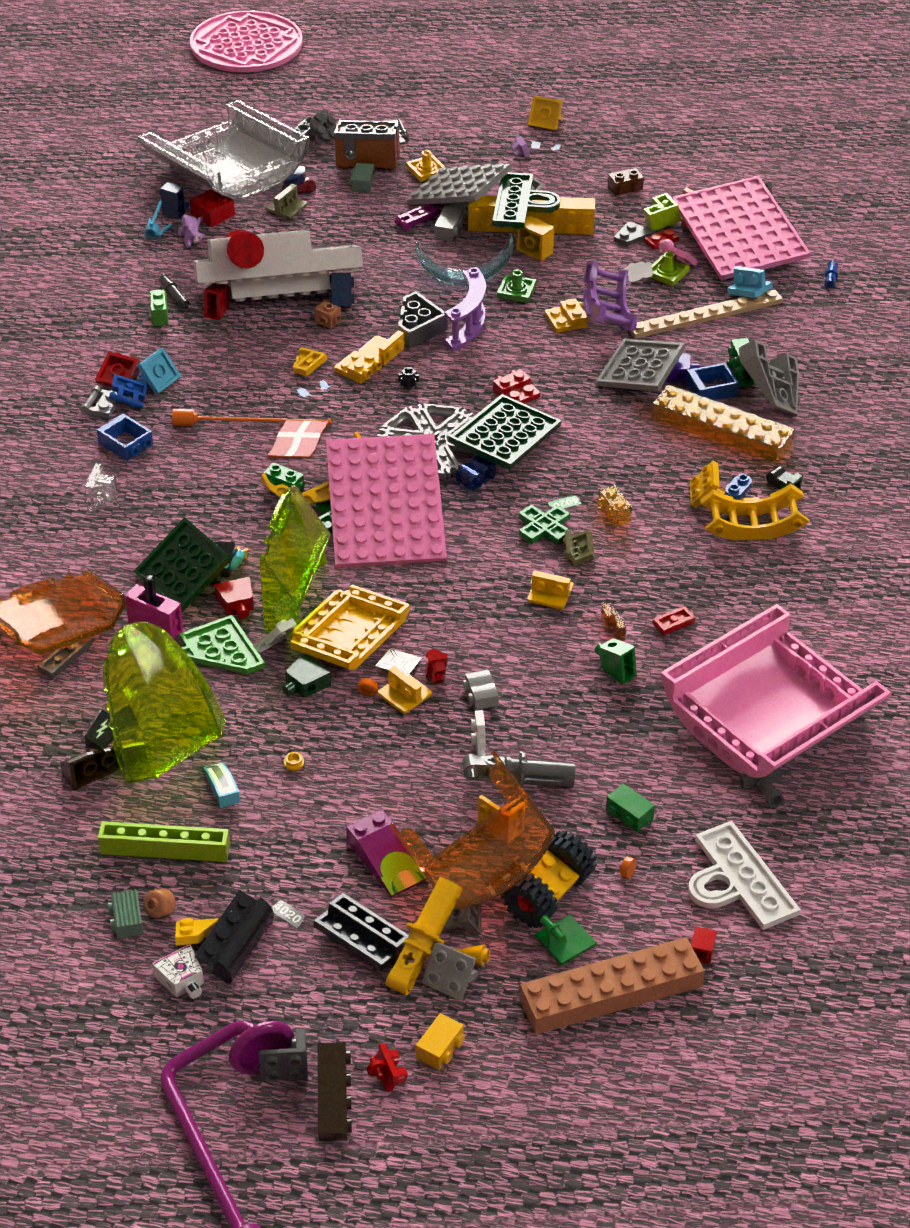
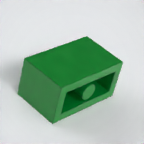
[606,783,655,832]

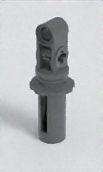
[462,752,575,791]

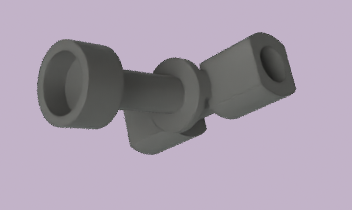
[739,768,784,808]

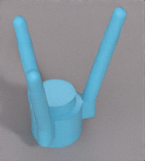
[144,200,172,239]

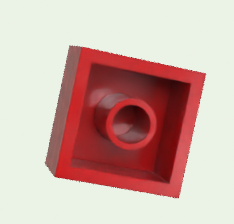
[190,188,235,227]

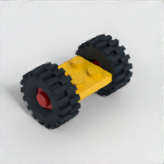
[501,830,597,928]

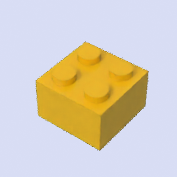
[517,215,554,261]

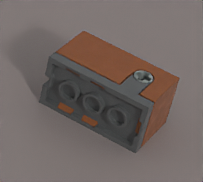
[334,120,400,170]

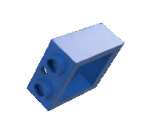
[686,363,739,404]
[97,413,153,461]

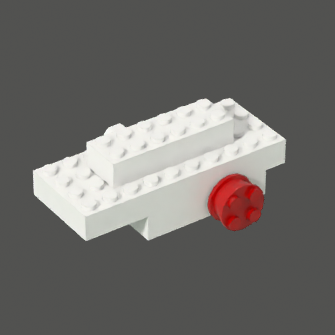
[193,229,363,302]

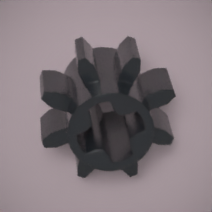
[398,367,419,388]

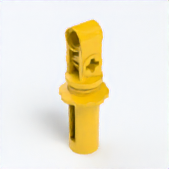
[386,877,463,995]

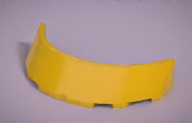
[260,431,361,504]

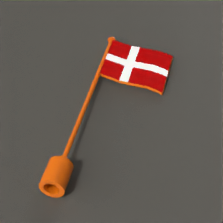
[172,409,332,458]

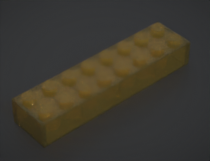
[651,385,795,464]

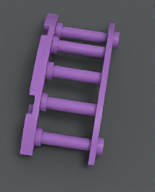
[583,261,637,331]
[444,267,486,352]

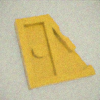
[293,347,327,376]
[175,918,219,946]

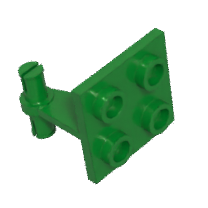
[535,914,597,966]

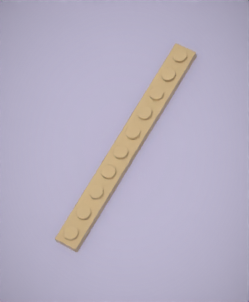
[629,290,783,339]

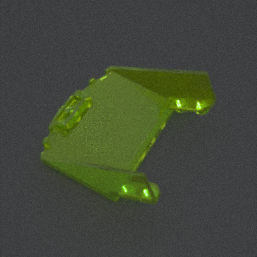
[259,485,331,636]

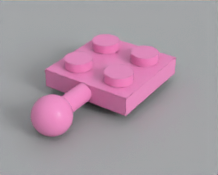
[659,239,699,267]

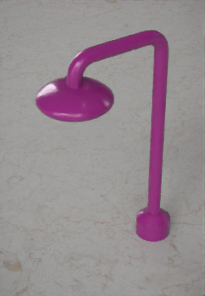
[160,1021,294,1228]

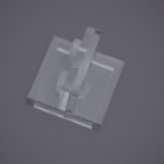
[84,464,119,515]

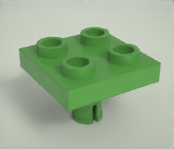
[497,270,537,303]

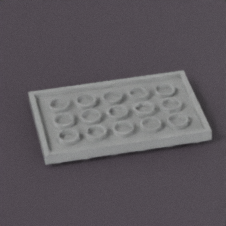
[406,163,512,205]

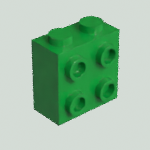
[726,338,754,386]

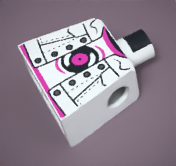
[152,945,204,999]

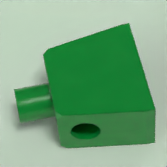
[595,639,637,685]

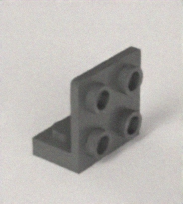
[441,886,481,936]
[259,1028,308,1082]

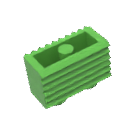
[150,290,169,326]

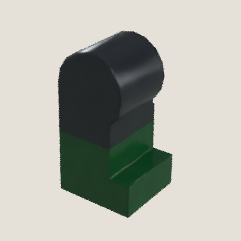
[766,466,803,490]

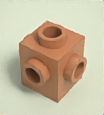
[315,301,341,329]

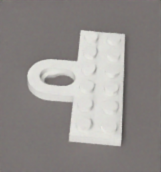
[688,821,801,930]

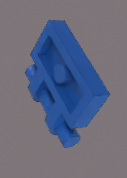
[109,374,147,409]

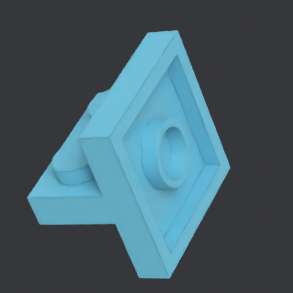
[727,266,773,298]
[135,347,181,394]

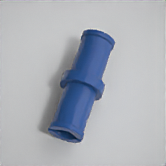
[825,261,838,288]

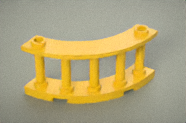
[700,483,810,540]

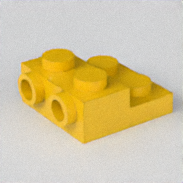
[544,298,589,333]
[334,350,382,384]

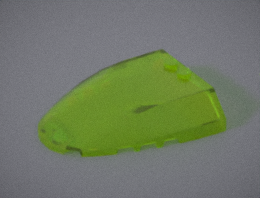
[103,622,226,783]

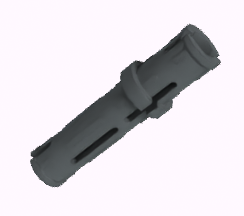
[159,274,190,309]

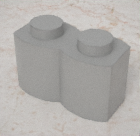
[462,669,499,710]

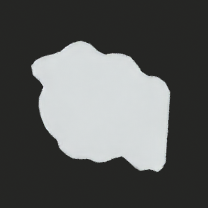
[623,261,653,282]

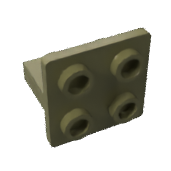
[265,184,307,219]

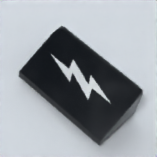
[84,709,121,750]

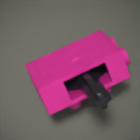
[125,575,183,642]

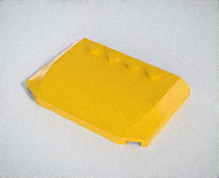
[291,585,410,671]

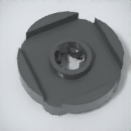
[309,112,337,142]

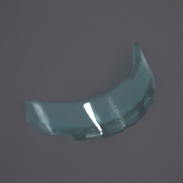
[415,233,514,287]

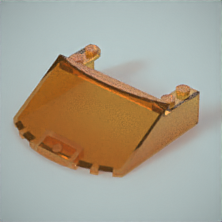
[389,751,555,908]

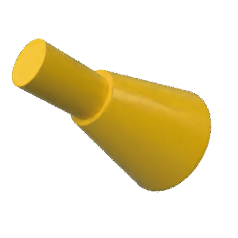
[453,944,490,966]

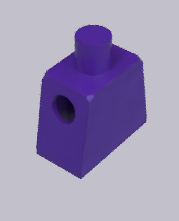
[664,353,700,383]

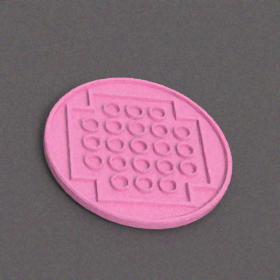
[190,11,303,72]

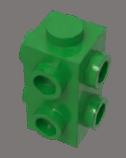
[263,463,305,493]

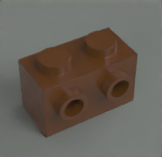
[608,168,644,196]

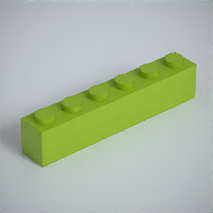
[98,821,230,862]

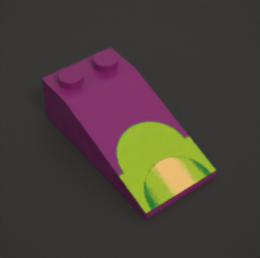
[346,809,428,897]

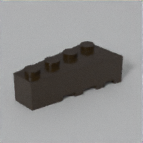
[317,1042,352,1141]

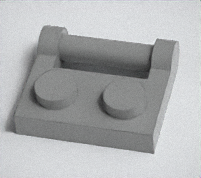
[80,386,119,418]

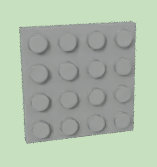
[596,339,685,391]

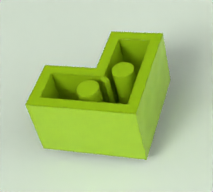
[644,193,681,231]

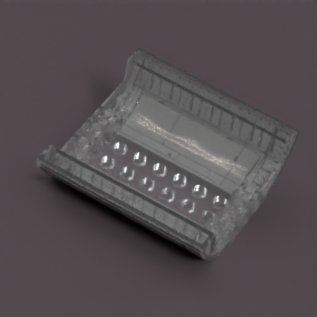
[138,100,310,198]

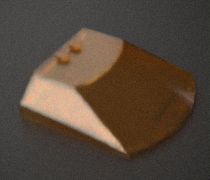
[0,570,126,655]

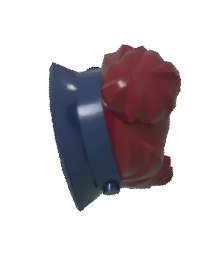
[282,166,316,194]

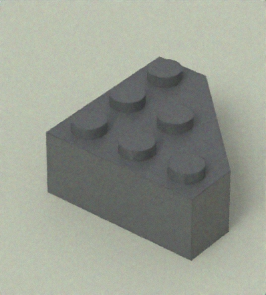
[398,291,448,349]

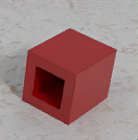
[691,926,717,964]

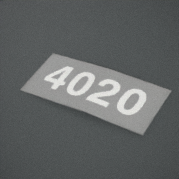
[271,899,305,928]

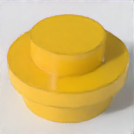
[284,752,304,771]

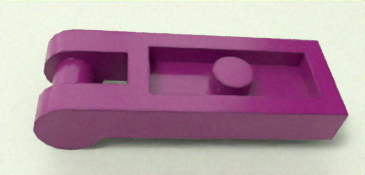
[394,204,439,231]

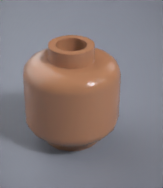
[143,888,176,918]

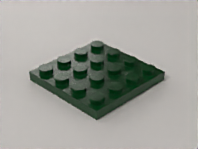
[133,517,232,613]

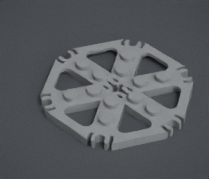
[377,403,483,479]

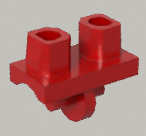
[425,649,448,684]
[366,1043,408,1092]

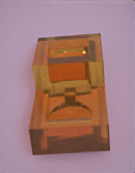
[601,602,626,641]

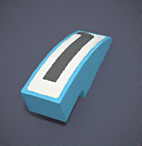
[203,762,240,808]

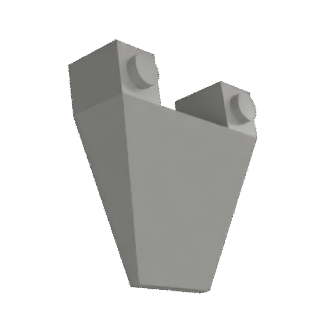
[738,339,799,415]

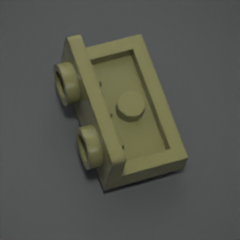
[563,529,595,566]

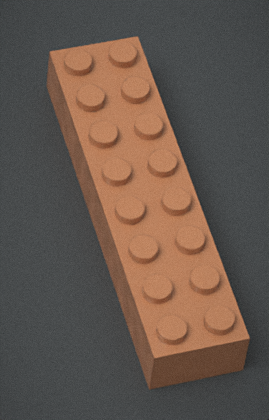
[519,937,705,1035]

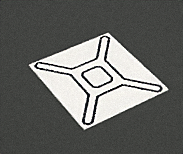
[375,649,422,675]

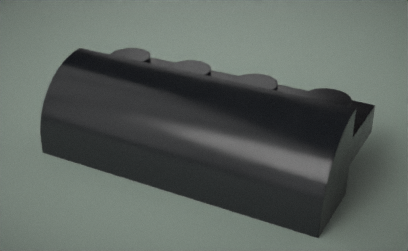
[194,889,274,984]
[313,893,409,971]

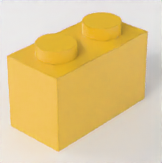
[416,1013,465,1070]

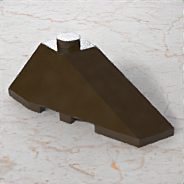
[60,742,147,791]

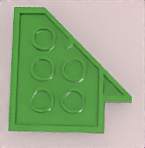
[172,615,265,675]

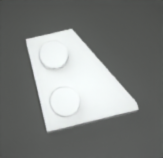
[255,618,297,653]
[471,710,486,756]

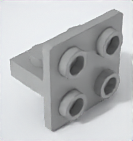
[422,942,479,1000]

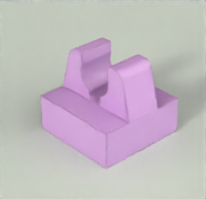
[511,136,530,157]

